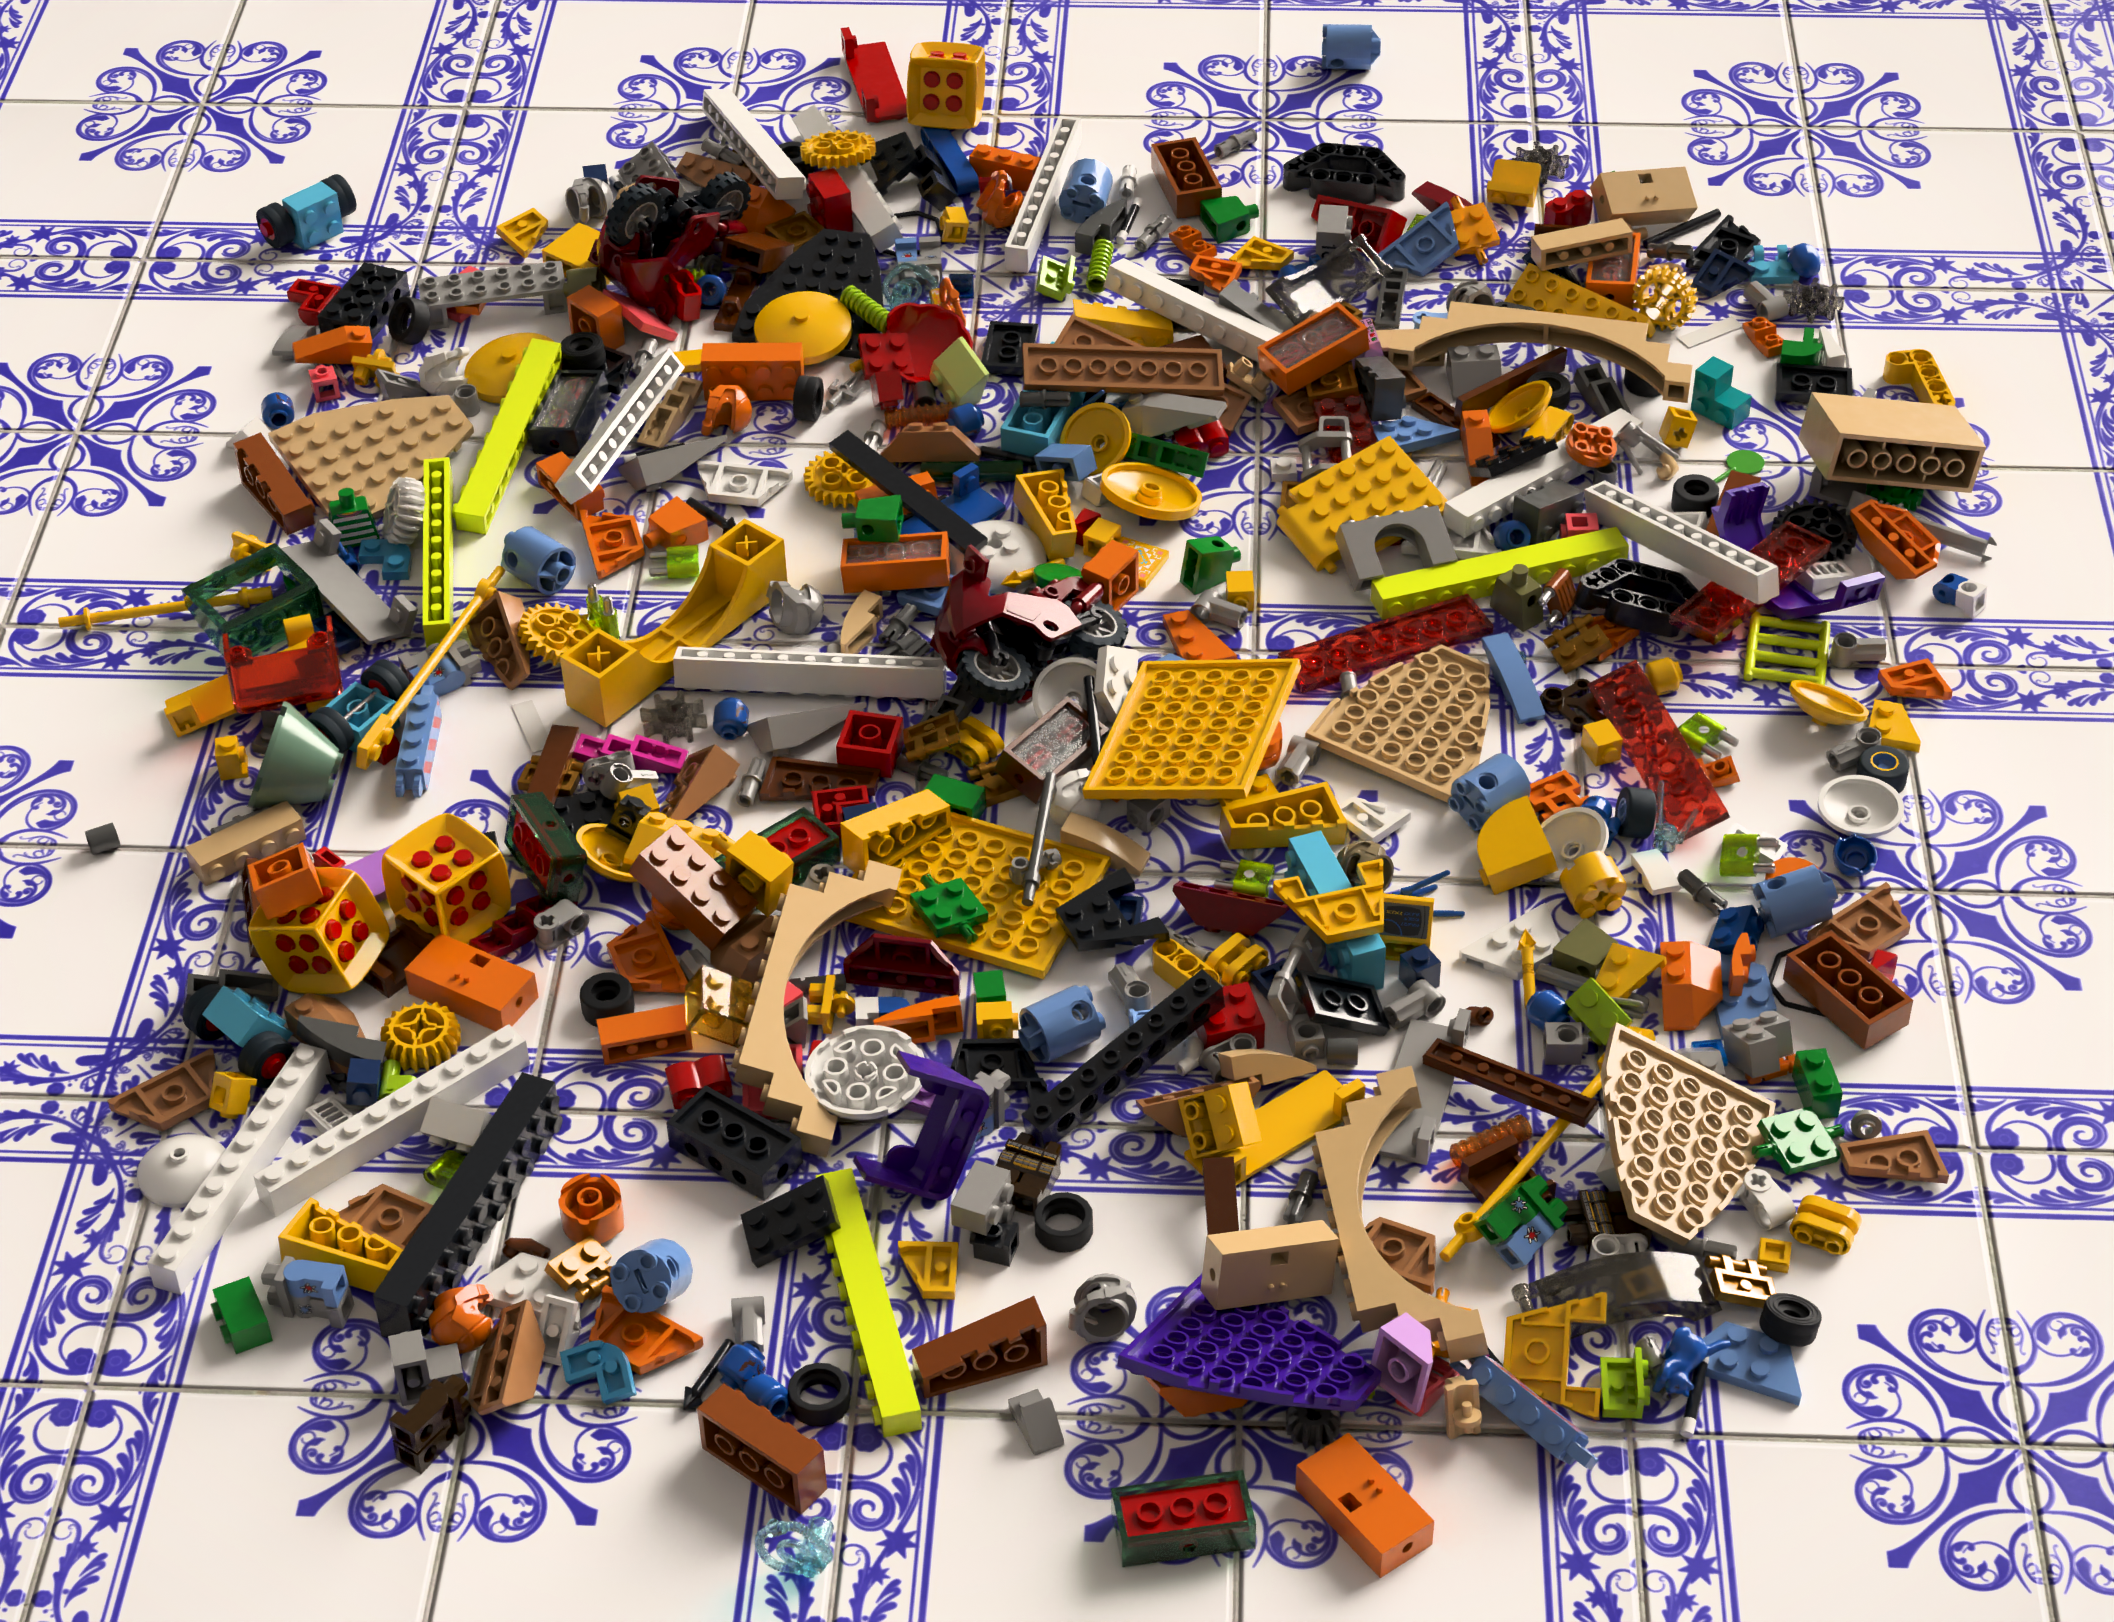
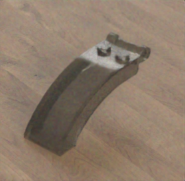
[1265,233,1394,326]
[1511,1251,1722,1340]

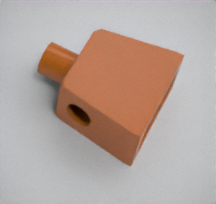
[643,496,709,549]

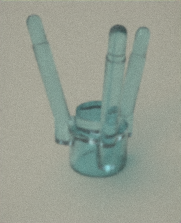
[1653,780,1699,853]

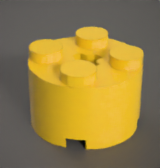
[1559,851,1627,919]

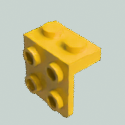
[1486,159,1541,208]

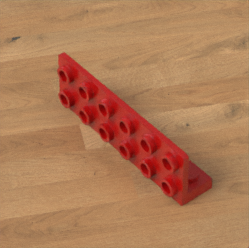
[840,27,907,123]

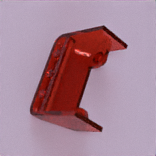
[222,615,344,714]

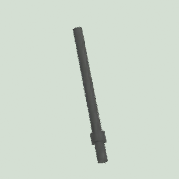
[1022,771,1056,906]

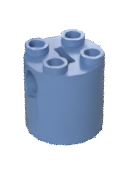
[1322,24,1381,70]
[1059,158,1113,223]
[501,526,576,595]
[1448,753,1531,831]
[1751,865,1838,939]
[1018,985,1106,1063]
[610,1238,693,1313]

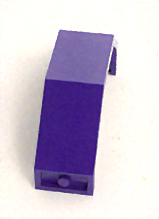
[1711,482,1886,621]

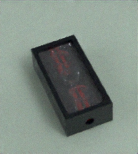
[527,370,611,455]

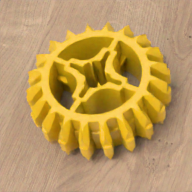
[1632,265,1698,331]
[380,1000,461,1073]

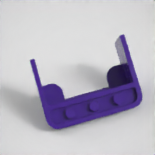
[853,1050,990,1200]

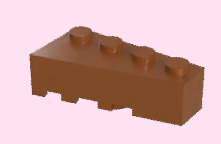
[233,432,316,535]

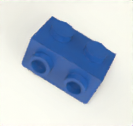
[1708,905,1764,955]

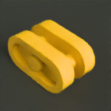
[947,716,1005,768]
[1205,933,1269,986]
[1789,1195,1862,1255]

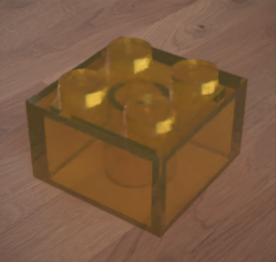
[685,965,755,1049]

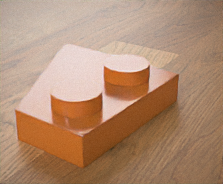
[1189,255,1242,293]
[1878,658,1953,700]

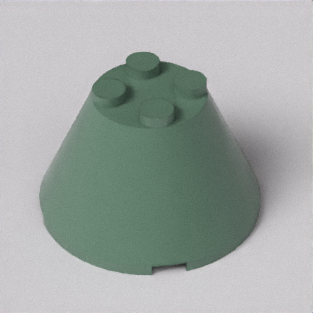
[247,701,344,808]

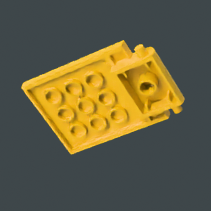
[1276,435,1448,574]

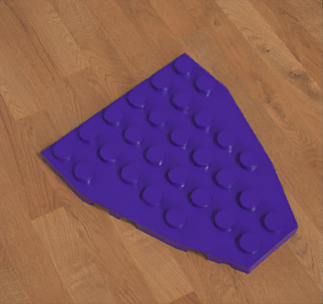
[1117,1274,1382,1412]

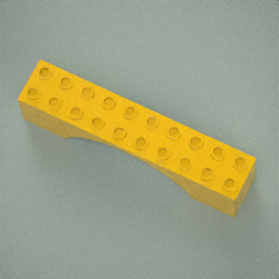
[560,519,788,728]

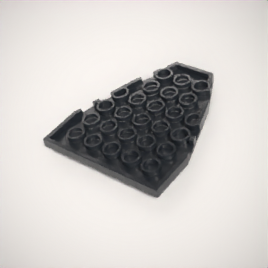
[732,228,884,359]

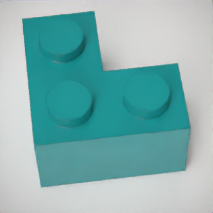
[1691,356,1752,430]

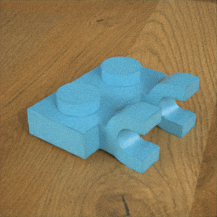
[1748,244,1800,285]

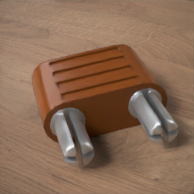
[1538,568,1576,628]

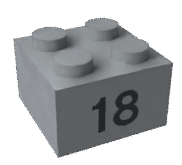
[1316,204,1353,273]

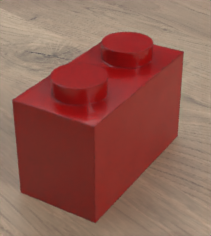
[870,369,904,411]

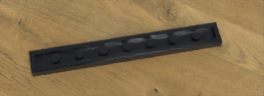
[829,430,988,554]

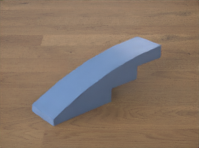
[1481,633,1546,724]

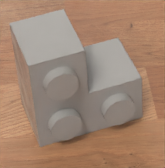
[1722,1011,1794,1078]
[950,1160,1015,1236]
[388,1329,467,1407]

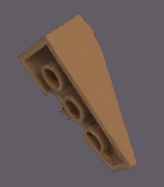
[465,591,530,690]
[660,744,740,821]
[283,993,382,1080]

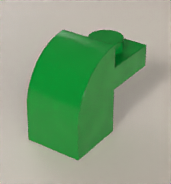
[1780,327,1823,366]

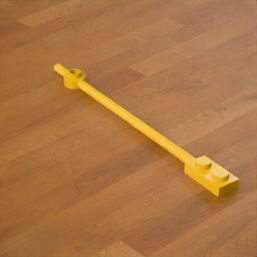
[356,566,505,770]
[1439,1026,1656,1262]

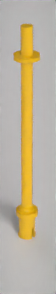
[58,586,273,631]

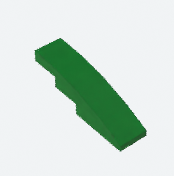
[1125,432,1209,478]

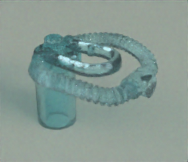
[882,262,938,310]
[754,1517,834,1578]

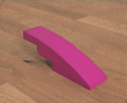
[572,733,689,773]

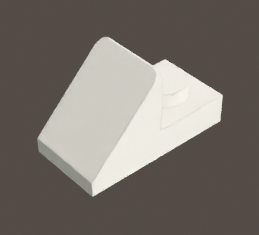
[538,1294,580,1366]

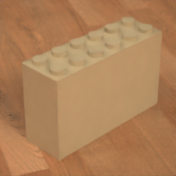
[1798,392,1986,493]

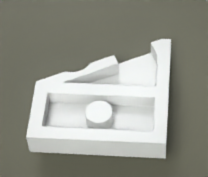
[1339,796,1411,843]

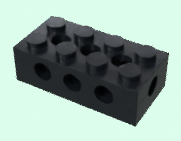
[317,262,410,340]
[666,1085,803,1201]

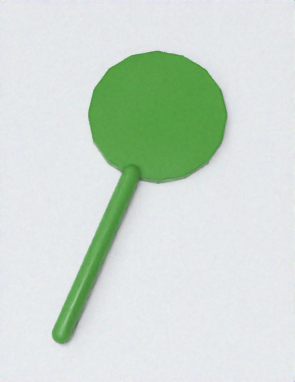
[1714,450,1765,483]

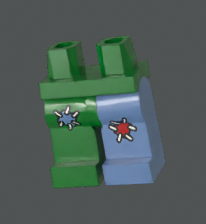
[1473,1175,1568,1270]

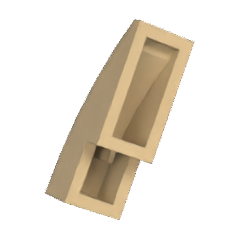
[840,589,883,654]
[1060,812,1150,876]
[1218,1049,1317,1085]

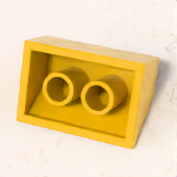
[623,812,725,867]

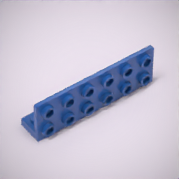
[854,463,1006,538]

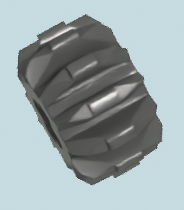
[1285,1407,1341,1451]

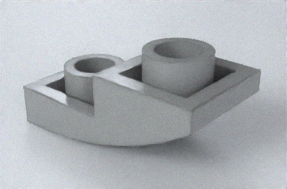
[272,325,316,359]

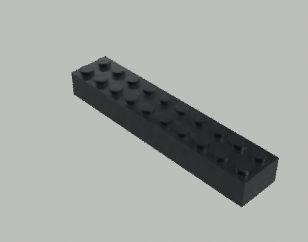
[373,1072,563,1338]

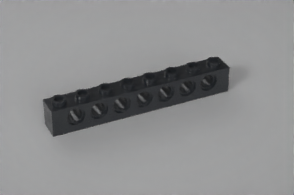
[1021,969,1225,1149]

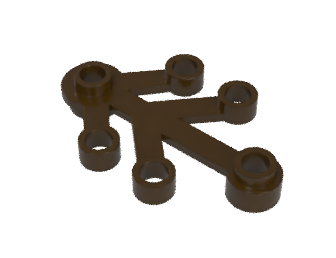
[1540,679,1647,733]

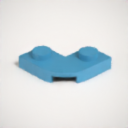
[358,539,412,580]
[560,1340,637,1405]

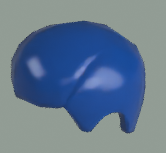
[1786,243,1821,278]
[1833,834,1878,877]

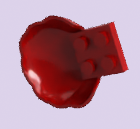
[858,302,973,385]

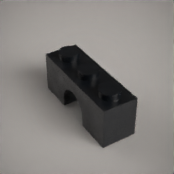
[911,144,957,212]

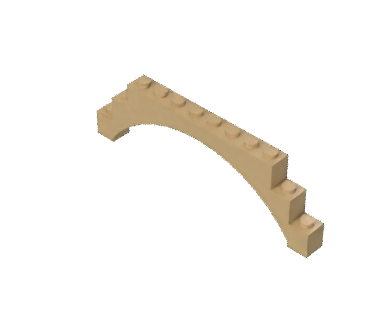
[1388,301,1693,403]
[731,860,902,1158]
[1312,1066,1489,1363]

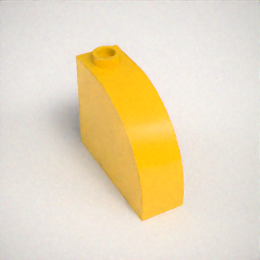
[542,223,611,285]
[1477,795,1558,895]

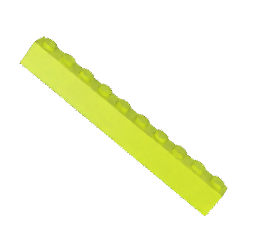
[452,338,562,535]
[423,457,453,648]
[1370,527,1629,620]
[815,1168,922,1438]

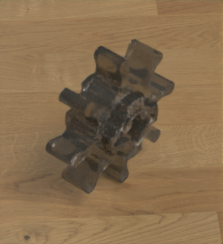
[1512,141,1569,184]
[1783,277,1845,323]
[640,690,708,745]

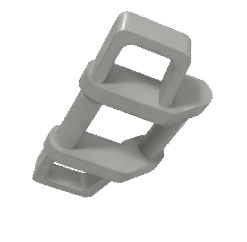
[1298,416,1353,483]
[1267,925,1334,1022]

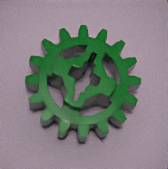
[1865,484,1924,511]

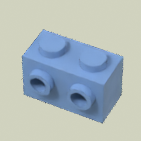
[1034,443,1097,481]

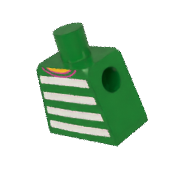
[328,488,380,550]

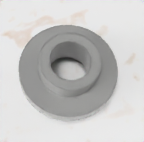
[1851,1109,1882,1139]

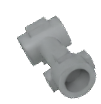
[1009,848,1062,885]

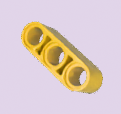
[1522,406,1574,443]
[1152,938,1220,990]

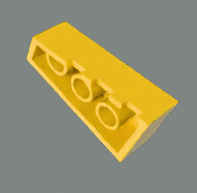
[1073,299,1173,347]

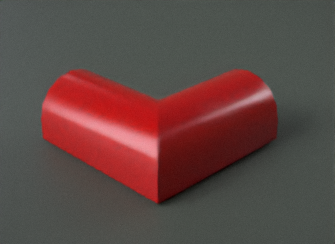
[287,278,341,327]
[811,785,869,843]

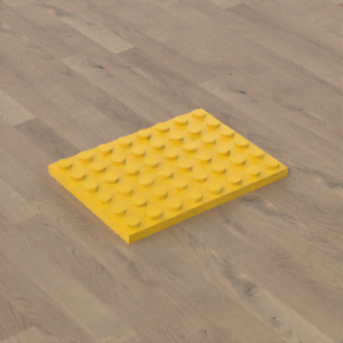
[1082,658,1301,800]
[846,812,1111,979]

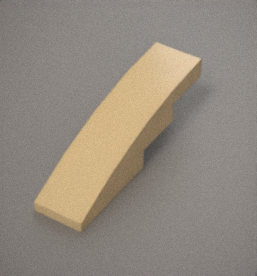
[637,376,703,449]

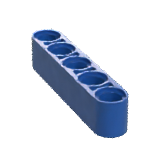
[920,127,980,196]

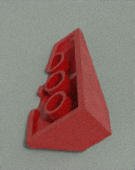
[1311,194,1407,255]

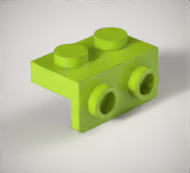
[1035,255,1077,302]
[1565,977,1633,1046]
[1599,1347,1650,1419]

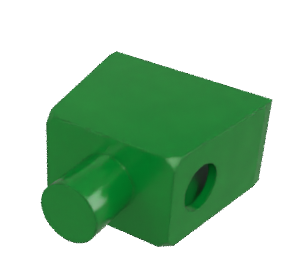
[1200,196,1259,244]
[841,495,904,543]
[1179,536,1241,595]

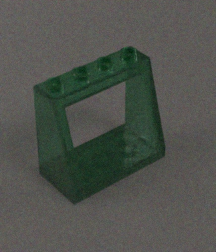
[181,543,324,667]

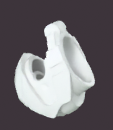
[419,346,470,396]
[1049,768,1102,828]

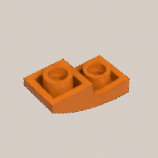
[1169,225,1217,260]
[1742,317,1784,358]
[1675,755,1740,790]
[1728,933,1756,996]

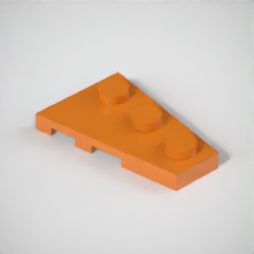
[1163,610,1237,660]

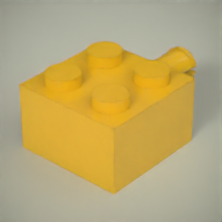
[711,830,794,917]

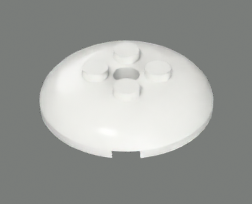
[949,520,1048,594]
[805,1025,925,1120]

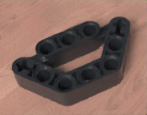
[1283,142,1406,204]
[1573,558,1718,639]

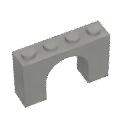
[1335,505,1458,592]

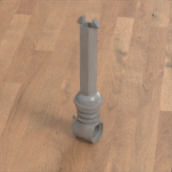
[1846,490,1997,562]

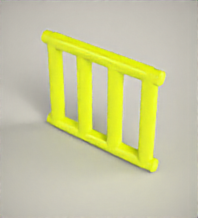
[1743,611,1831,685]

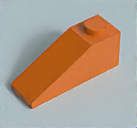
[292,326,373,364]
[1460,409,1494,486]

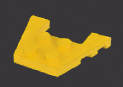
[1273,859,1384,944]
[1503,1292,1607,1420]

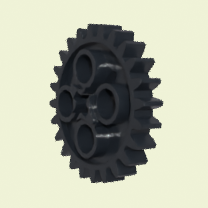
[1771,499,1858,565]

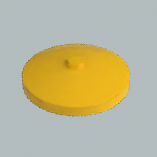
[754,291,852,365]
[465,333,563,404]
[1100,462,1202,521]

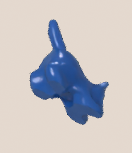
[1652,1326,1732,1397]

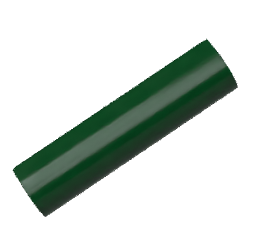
[920,460,1023,483]

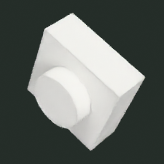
[1270,457,1297,482]

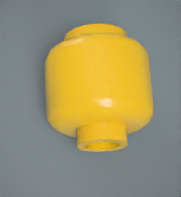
[1641,657,1683,696]

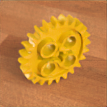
[800,130,876,169]
[803,451,875,508]
[517,603,602,666]

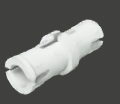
[1119,164,1137,200]

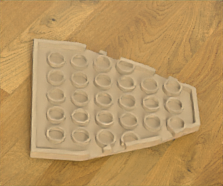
[268,395,474,520]
[1305,644,1490,803]
[1600,1022,1776,1246]

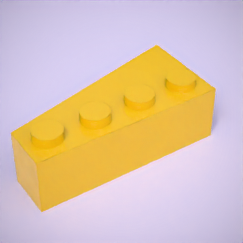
[1013,468,1077,560]
[1219,781,1348,849]
[840,789,951,875]
[278,1197,404,1293]

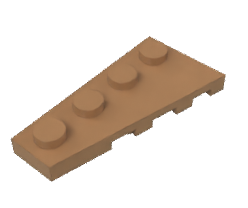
[675,152,761,188]

